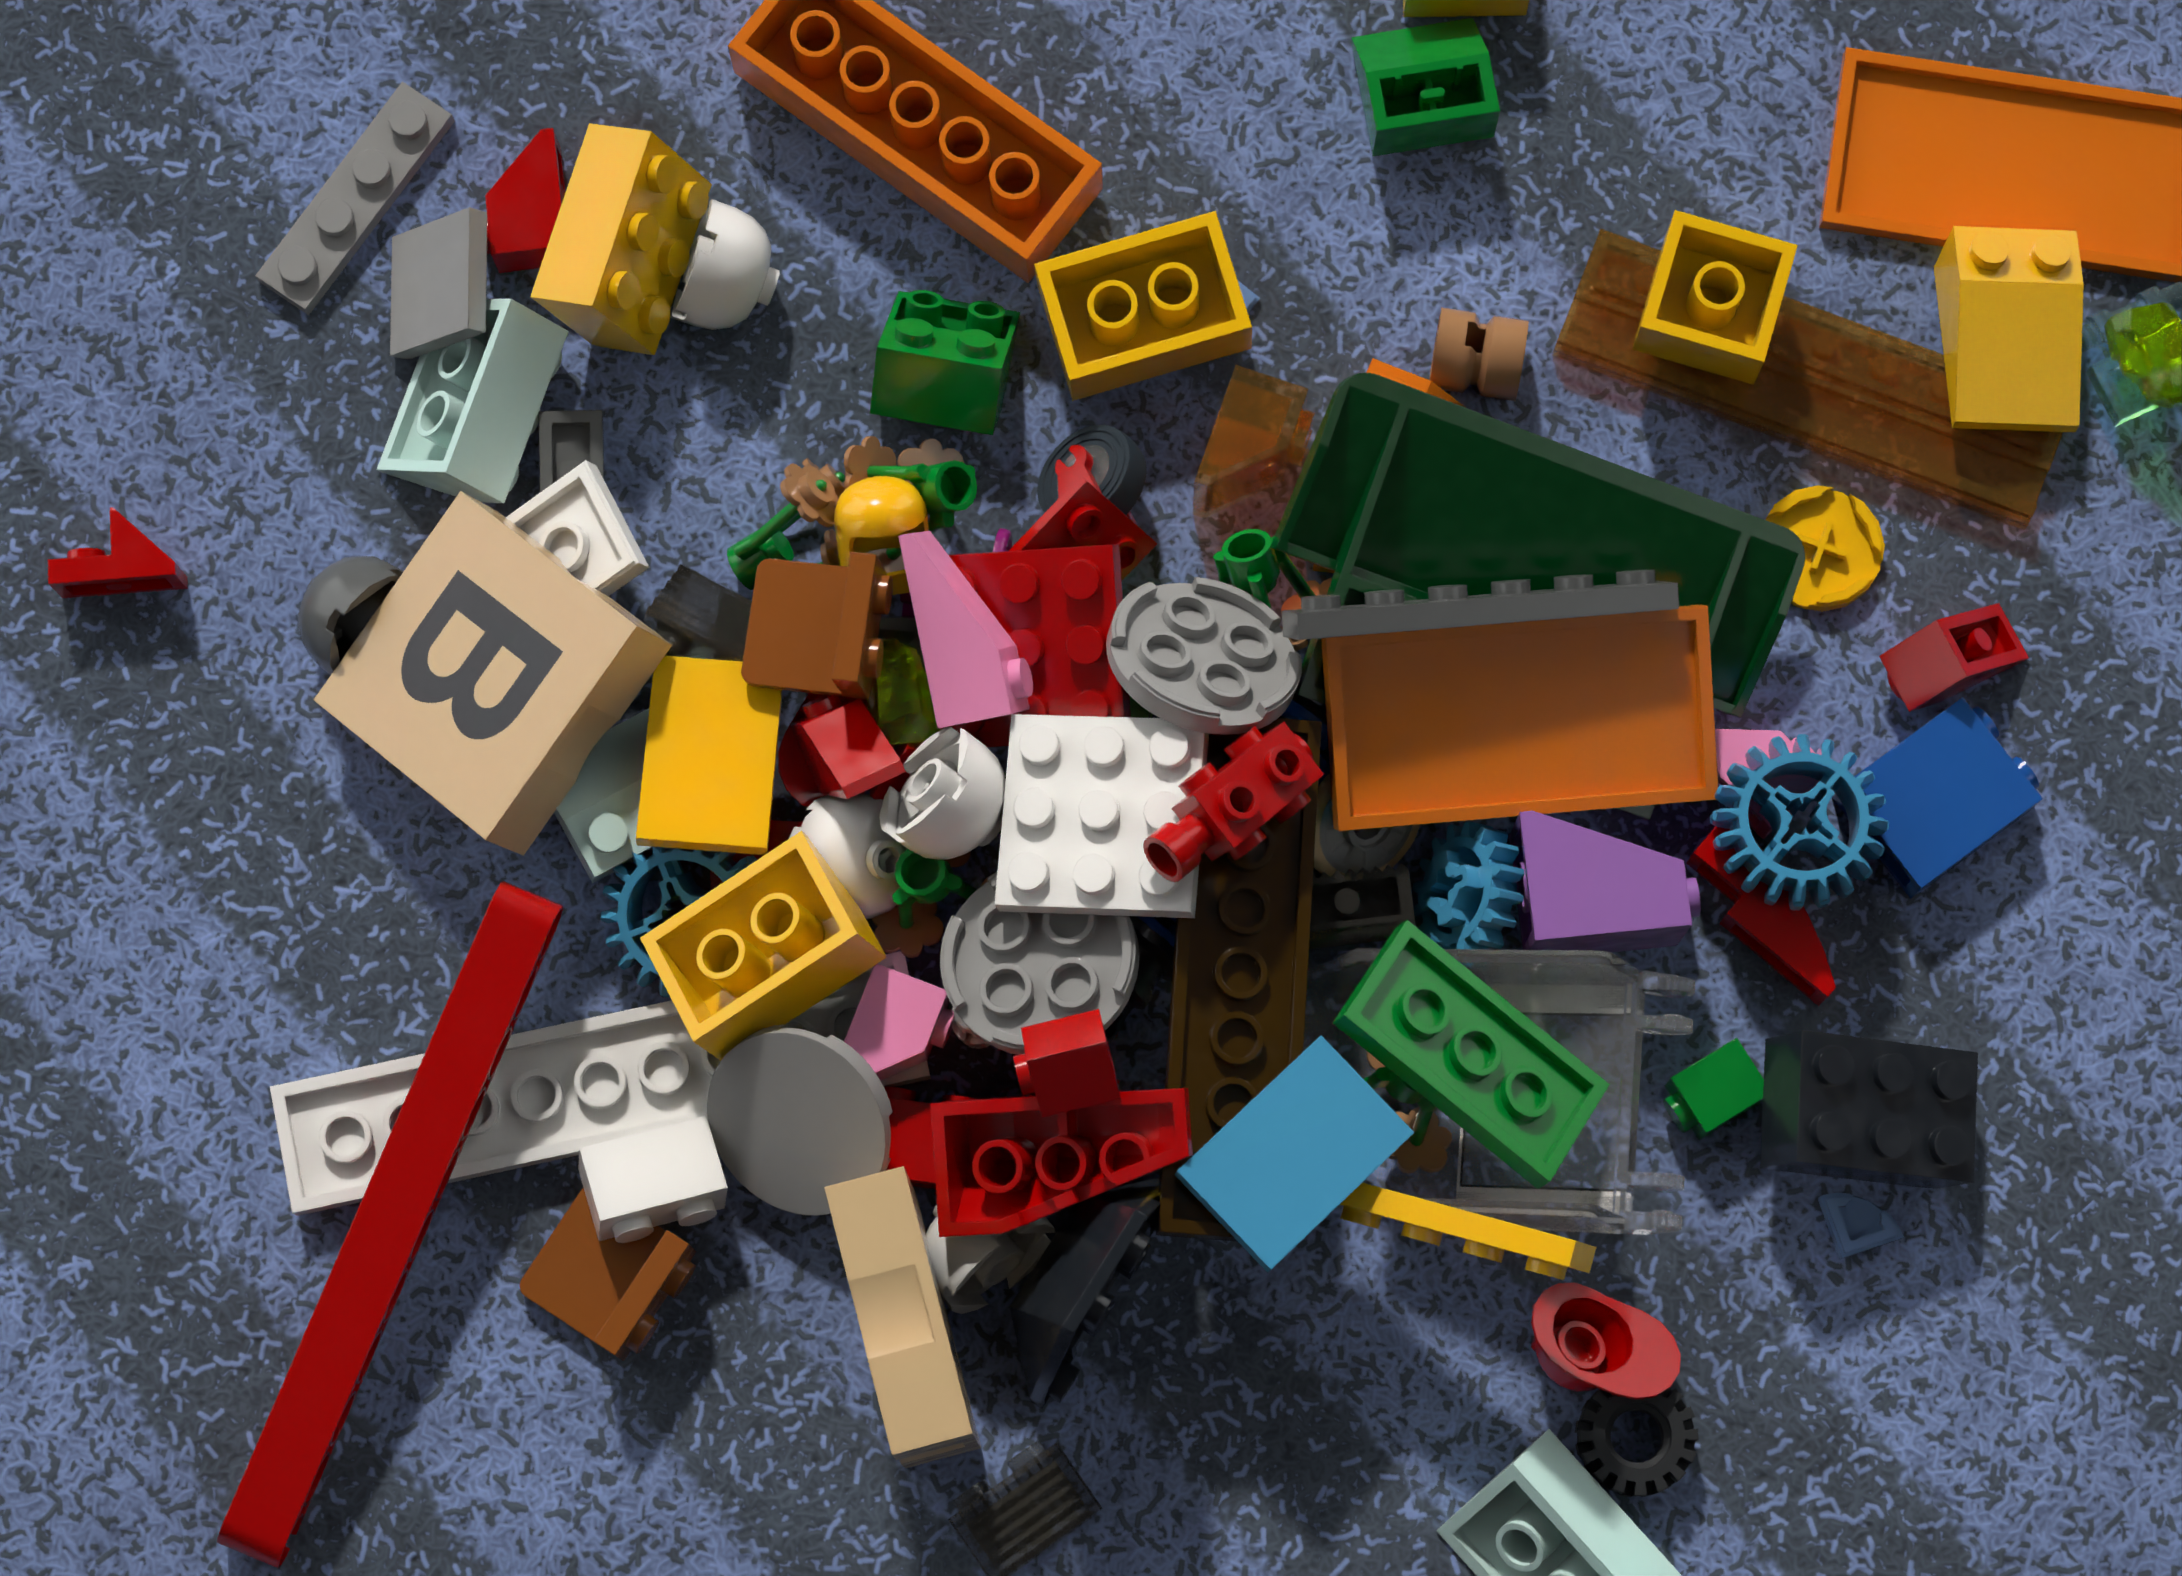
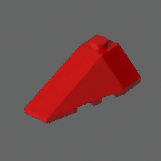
[930,1088,1193,1237]

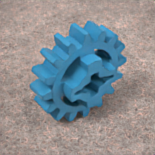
[1411,821,1525,965]

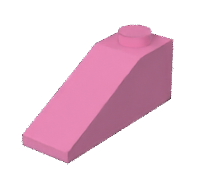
[898,531,1033,728]

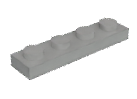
[255,81,455,315]

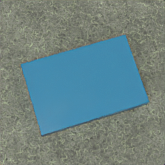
[1174,1035,1415,1273]

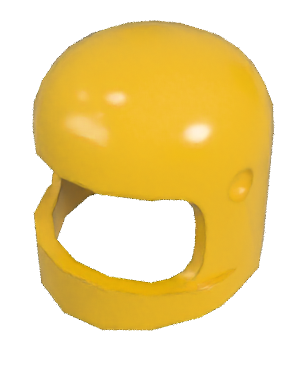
[834,476,929,595]

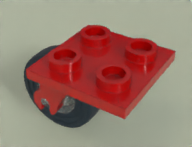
[1009,424,1157,580]

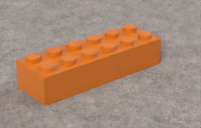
[728,0,1103,283]

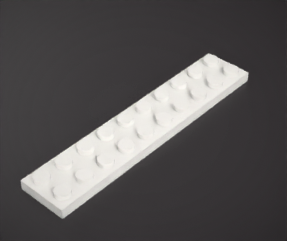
[270,951,931,1216]

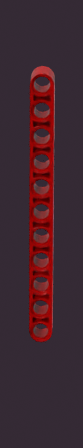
[217,881,563,1569]

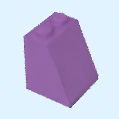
[1509,811,1701,961]

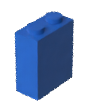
[1832,697,2043,899]

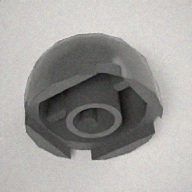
[298,556,404,675]

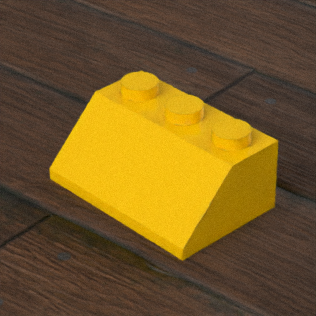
[640,831,887,1061]

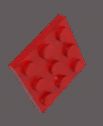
[938,544,1131,747]

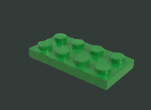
[1333,920,1610,1189]

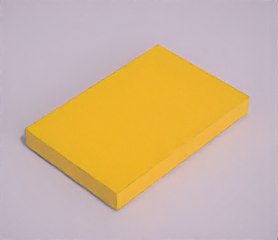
[636,656,783,855]

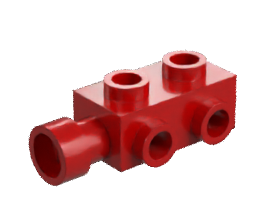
[1143,722,1324,882]

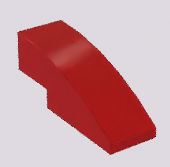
[1686,826,1836,1006]

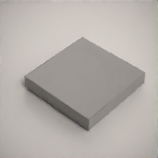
[390,207,487,359]

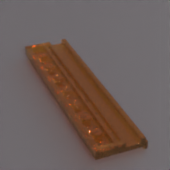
[1552,229,2063,530]

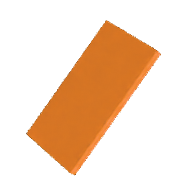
[1819,47,2182,283]
[1321,605,1718,831]

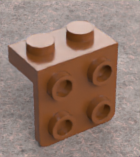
[741,551,893,699]
[520,1188,696,1361]

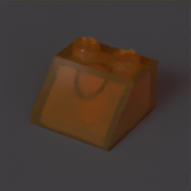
[1193,365,1315,518]

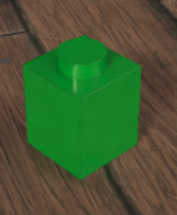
[1663,1038,1764,1140]

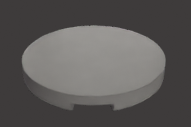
[1106,577,1302,735]
[940,872,1139,1055]
[707,1024,893,1216]

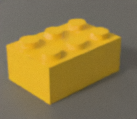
[530,123,712,355]
[1034,211,1252,401]

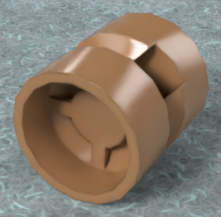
[1429,307,1529,401]

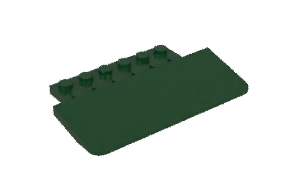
[1270,373,1805,820]

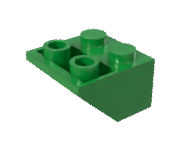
[1351,18,1500,157]
[870,290,1020,435]

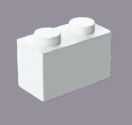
[578,1116,728,1243]

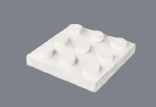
[994,714,1209,918]

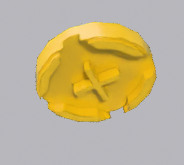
[1765,485,1885,612]

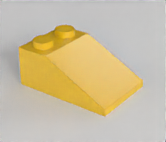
[1934,226,2084,432]

